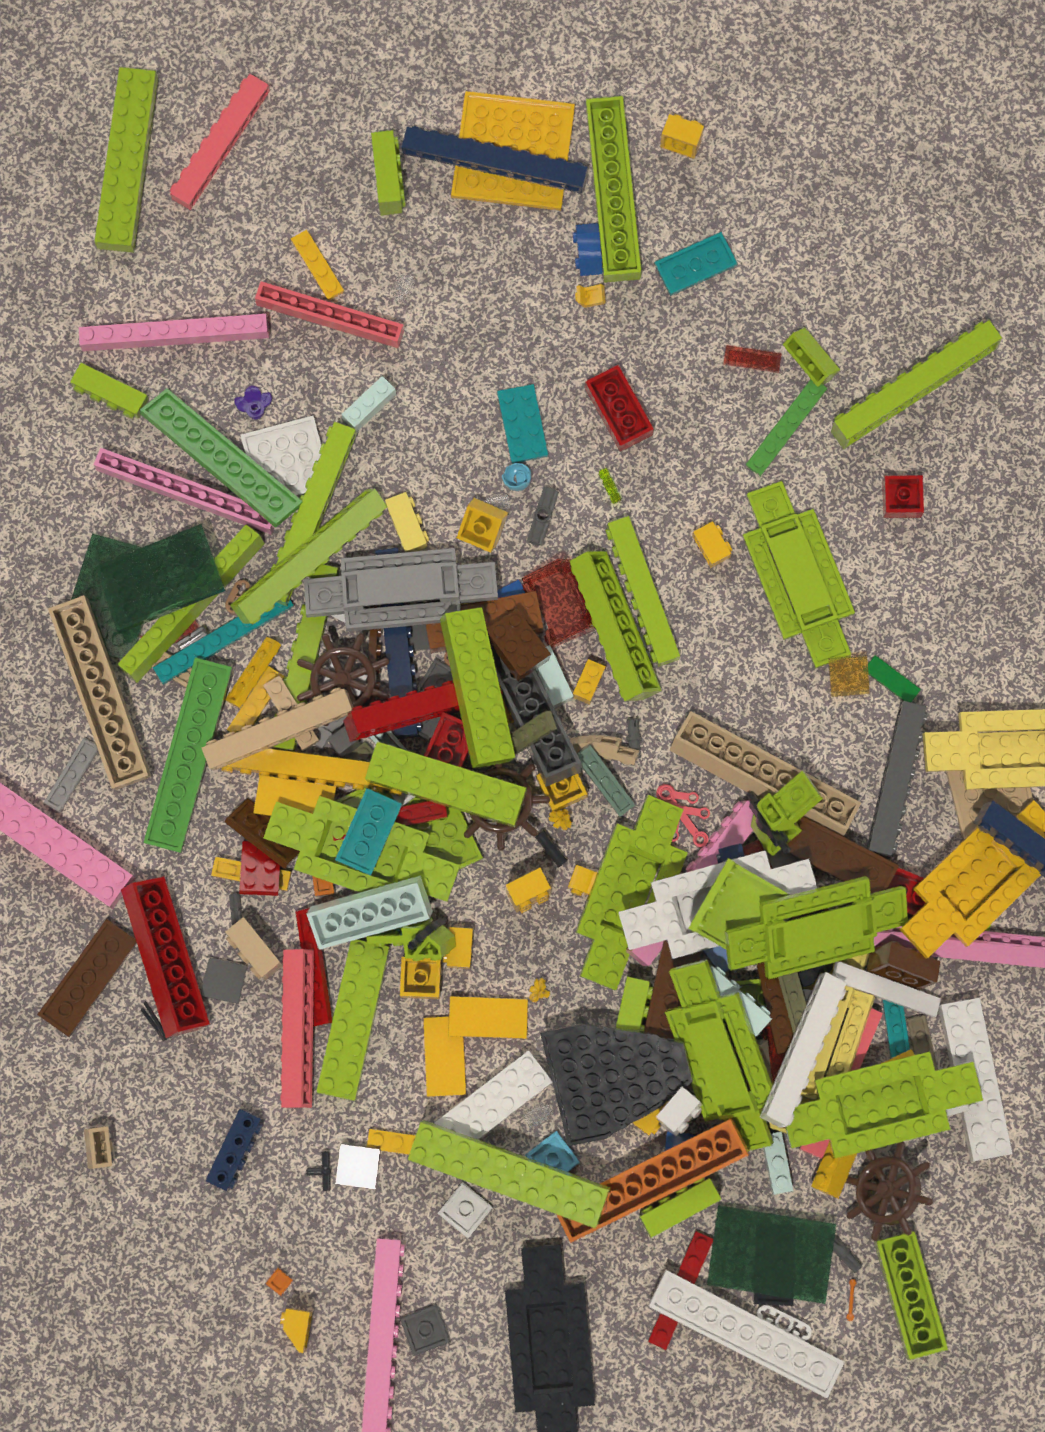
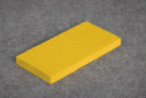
[253,775,336,816]
[448,996,528,1039]
[423,1017,466,1097]

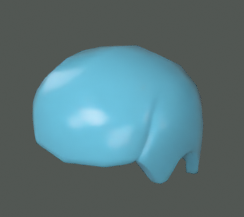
[502,463,532,492]

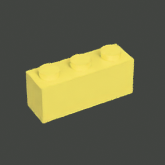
[385,492,429,553]

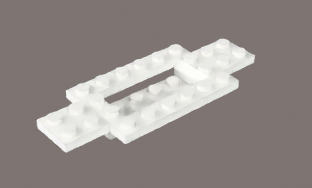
[619,851,817,959]

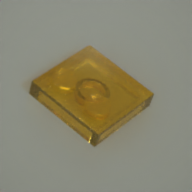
[828,655,870,697]

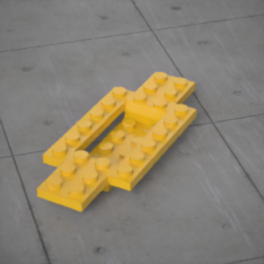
[900,800,1045,959]

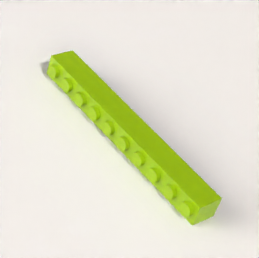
[270,421,357,606]
[230,489,387,624]
[118,525,265,683]
[271,565,339,752]

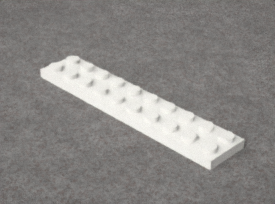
[648,1270,844,1398]

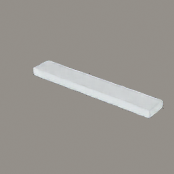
[832,961,941,1017]

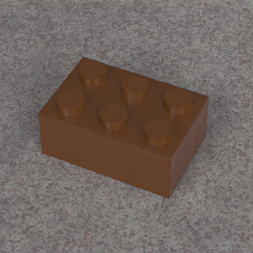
[487,609,551,682]
[867,941,941,990]

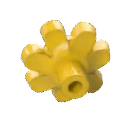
[548,809,572,830]
[529,978,550,1002]

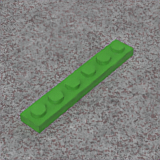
[746,380,827,477]

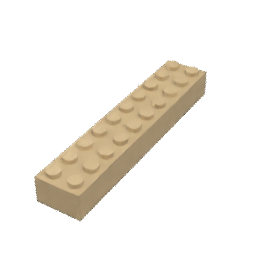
[48,595,152,790]
[670,711,861,837]

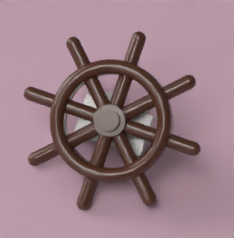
[297,633,390,726]
[462,763,550,851]
[845,1141,933,1241]

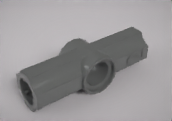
[527,487,559,546]

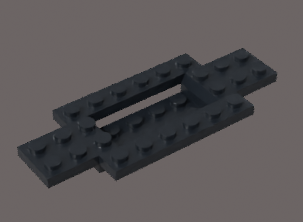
[505,1245,595,1432]

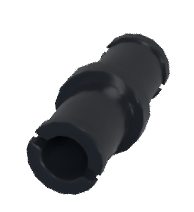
[535,830,568,868]

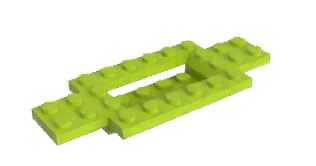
[742,481,855,669]
[575,795,688,991]
[263,796,460,902]
[725,876,908,979]
[665,959,774,1151]
[785,1052,984,1158]

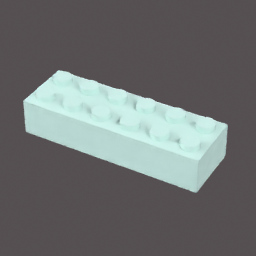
[307,876,433,950]

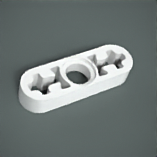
[757,1305,812,1341]

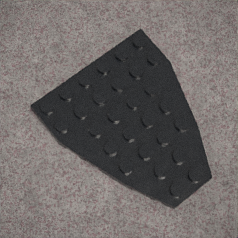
[540,1023,693,1146]

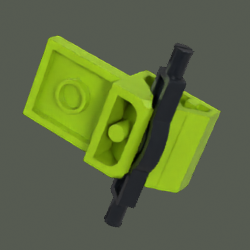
[746,770,823,856]
[366,916,456,961]

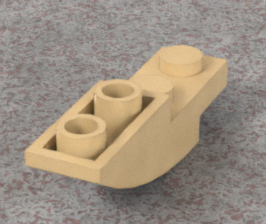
[570,735,639,765]

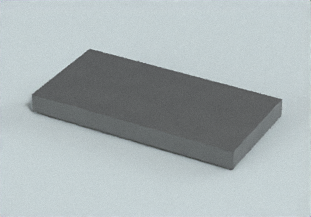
[418,659,454,743]

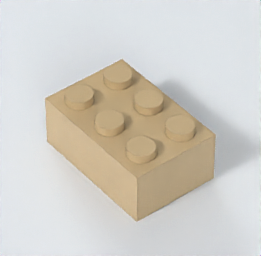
[225,917,283,981]

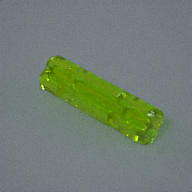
[598,468,621,504]

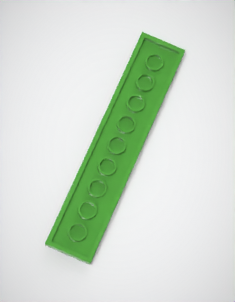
[140,388,303,528]
[143,658,233,853]

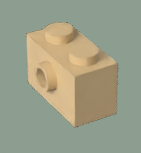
[84,1126,113,1169]

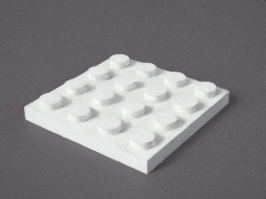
[241,416,321,497]

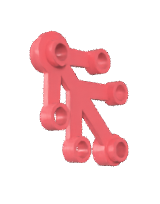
[656,784,710,848]

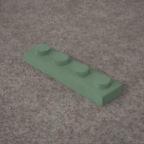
[577,744,635,817]

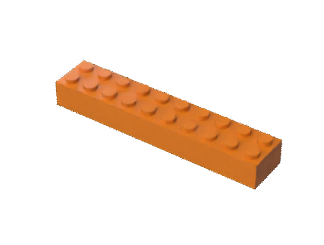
[556,1118,750,1243]

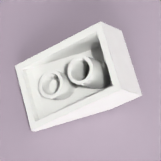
[656,1087,702,1136]

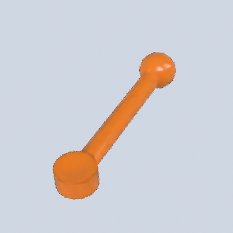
[846,1279,857,1321]

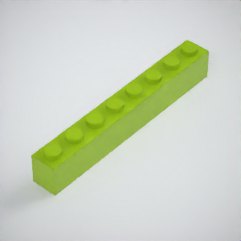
[605,516,680,667]

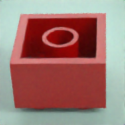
[882,475,924,518]

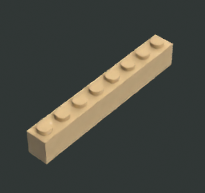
[202,688,354,771]

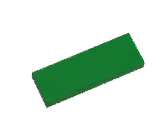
[863,655,921,702]

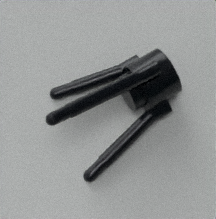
[141,1001,171,1041]

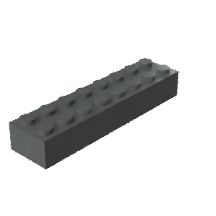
[490,645,581,787]
[866,701,928,860]

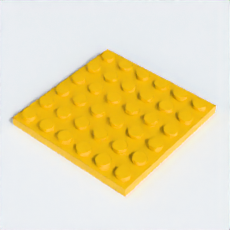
[451,91,575,211]

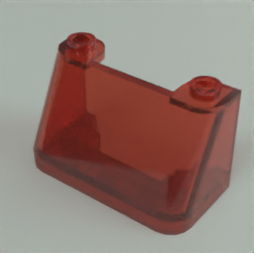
[521,558,596,647]

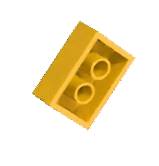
[505,868,551,914]

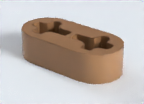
[225,580,251,615]

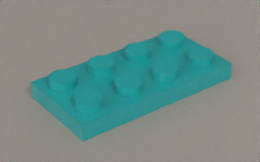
[654,232,738,296]
[497,384,548,464]
[335,788,403,876]

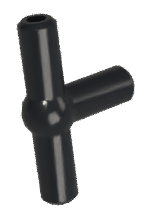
[306,1151,331,1191]

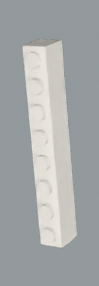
[760,972,846,1128]

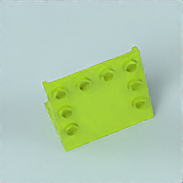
[688,858,790,949]

